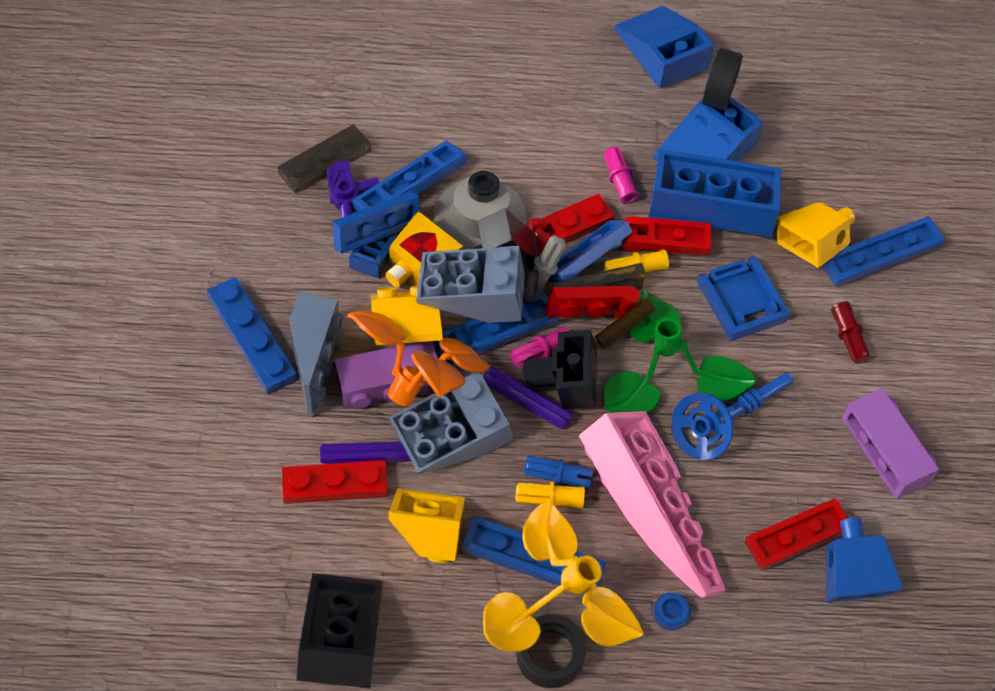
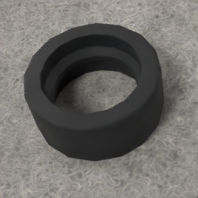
[702,48,743,111]
[516,614,587,689]

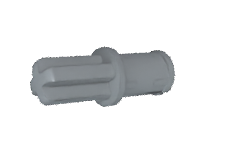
[524,235,566,295]

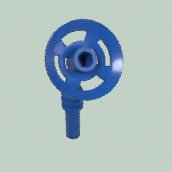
[671,372,793,460]

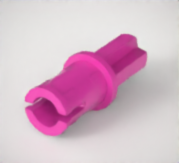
[603,146,639,204]
[510,326,570,368]

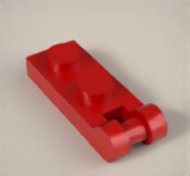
[525,193,615,253]
[622,216,711,256]
[544,286,640,319]

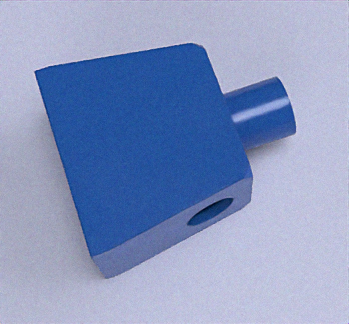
[826,518,903,603]

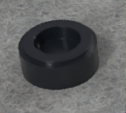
[468,171,500,203]

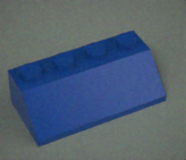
[649,149,781,237]

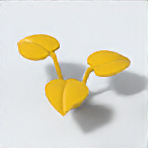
[483,499,644,652]

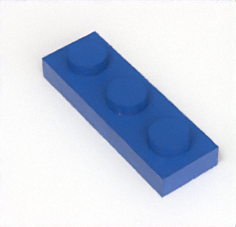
[333,191,419,254]
[548,220,632,285]

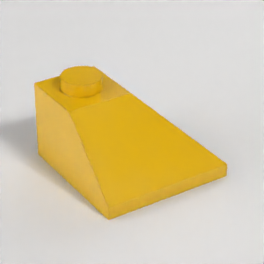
[388,488,465,563]

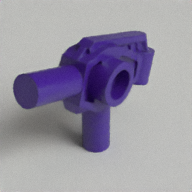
[327,160,379,218]

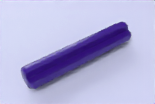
[483,366,572,429]
[320,441,411,464]

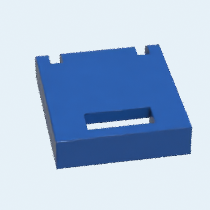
[697,256,790,342]

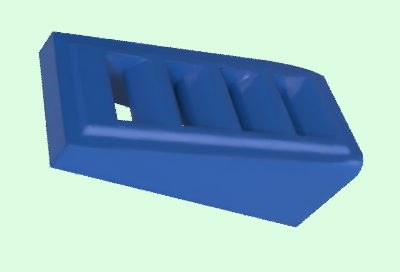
[349,230,402,279]

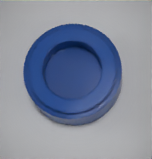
[653,592,690,631]

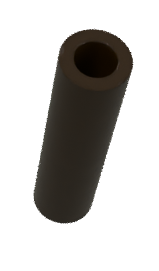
[595,297,656,349]

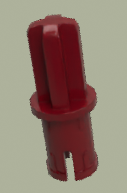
[830,301,870,364]

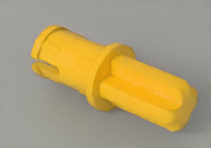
[605,250,669,279]
[515,482,585,509]

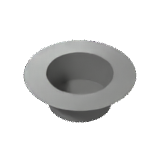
[434,177,527,250]

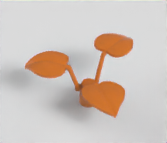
[346,310,490,407]

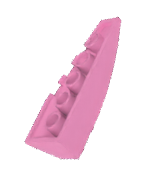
[579,411,726,598]

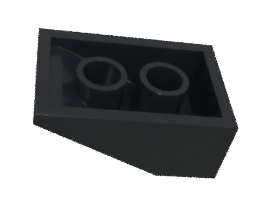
[296,573,383,688]

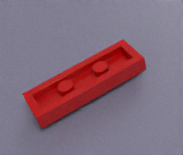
[282,460,387,504]
[744,498,848,572]

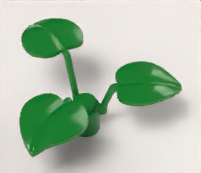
[604,289,756,414]

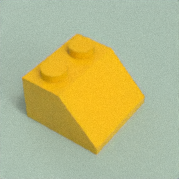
[370,285,443,345]

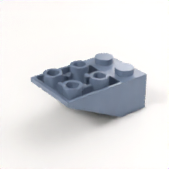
[416,246,525,323]
[289,291,345,418]
[389,372,514,475]

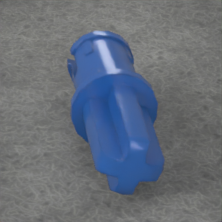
[524,455,593,490]

